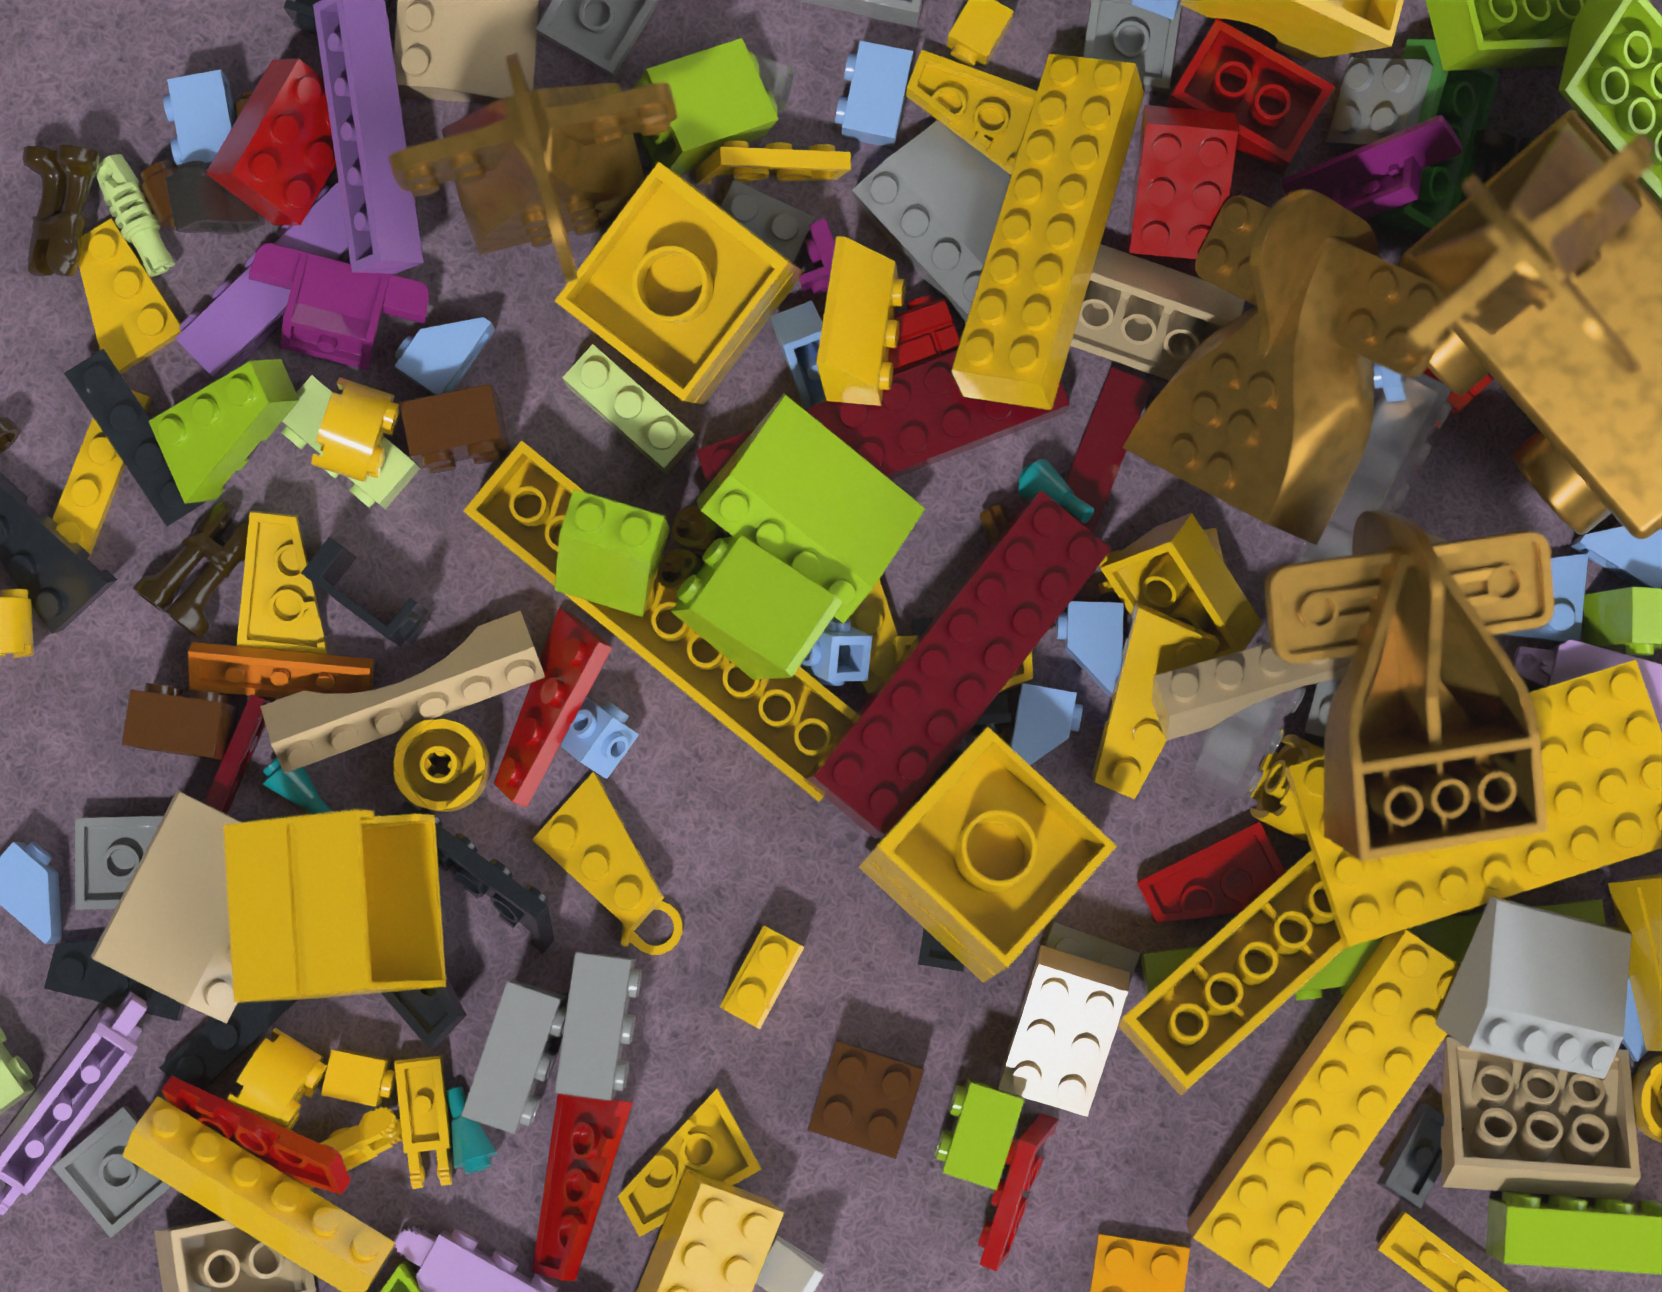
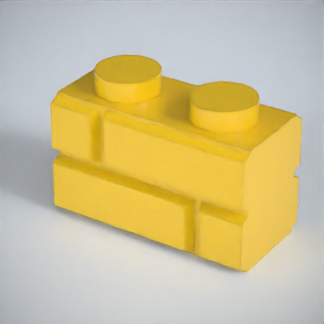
[719,925,804,1029]

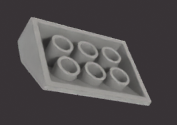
[851,120,1011,324]
[1435,896,1632,1079]

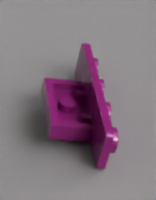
[1282,116,1462,221]

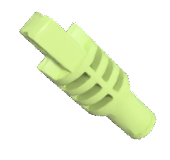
[96,154,175,277]

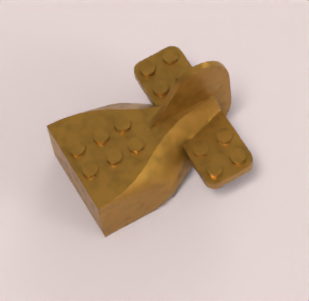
[388,52,678,283]
[1398,119,1656,376]
[1123,190,1447,545]
[1265,509,1554,861]

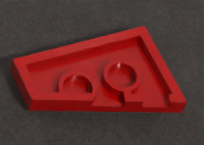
[1135,822,1285,923]
[978,1113,1059,1271]

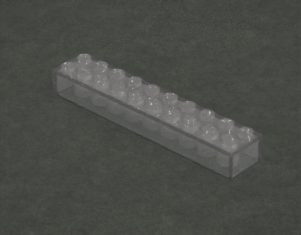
[1182,373,1453,801]

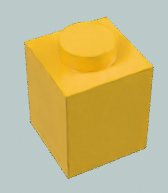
[947,0,1014,68]
[321,1048,396,1107]

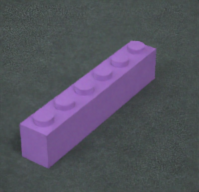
[313,0,424,274]
[175,181,350,380]

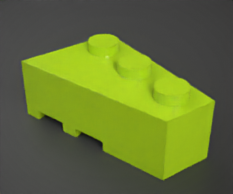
[149,359,299,504]
[1583,587,1662,655]

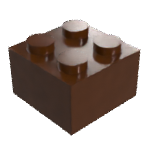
[400,384,510,473]
[122,683,239,760]
[808,1039,925,1159]

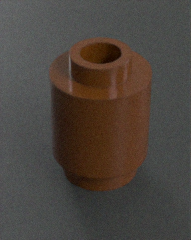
[140,159,202,230]

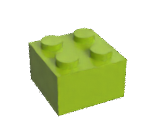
[934,1078,1024,1190]

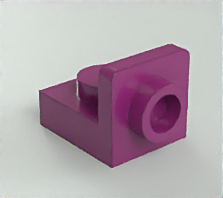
[799,218,835,294]

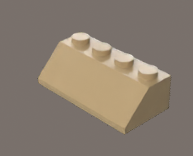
[1070,244,1245,381]

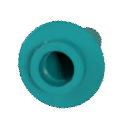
[1018,459,1094,523]
[262,757,334,815]
[446,1087,498,1174]

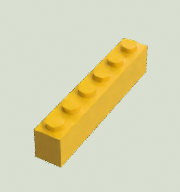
[122,1096,396,1292]

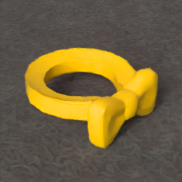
[620,901,683,955]

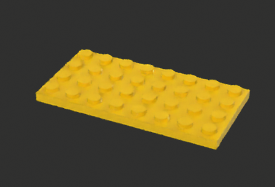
[1284,660,1662,948]

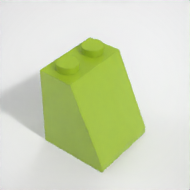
[633,38,778,175]
[554,489,670,617]
[671,535,843,680]

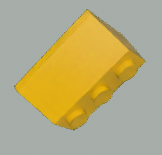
[816,236,906,406]
[1100,513,1263,659]

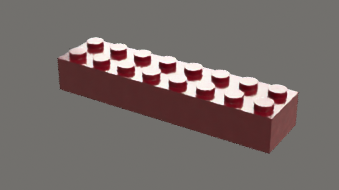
[696,350,1070,537]
[804,490,1111,838]

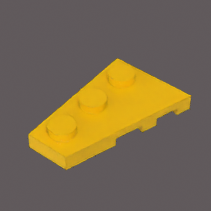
[695,141,851,185]
[78,218,181,374]
[236,510,329,655]
[532,772,664,932]
[617,1087,762,1237]

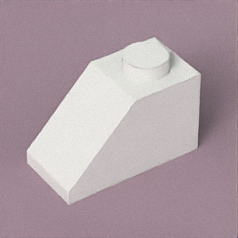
[756,1235,824,1292]

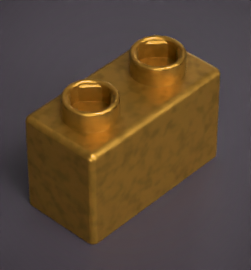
[1399,110,1662,539]

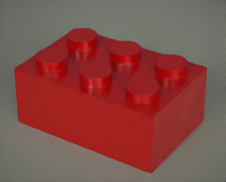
[1166,18,1335,175]
[206,59,336,226]
[1128,105,1239,259]

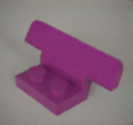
[249,243,429,370]

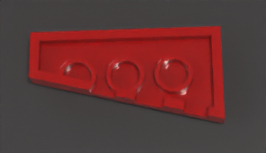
[493,608,612,808]
[162,1076,351,1195]
[532,1093,633,1281]

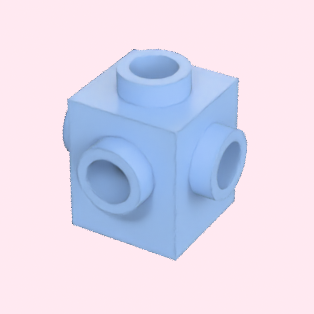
[801,617,872,686]
[560,697,639,779]

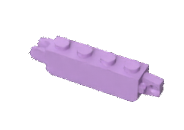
[1512,639,1662,732]
[0,991,147,1215]
[394,1225,559,1292]

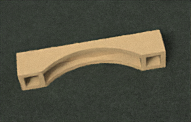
[260,610,545,773]
[1152,643,1354,740]

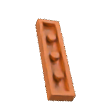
[188,642,374,699]

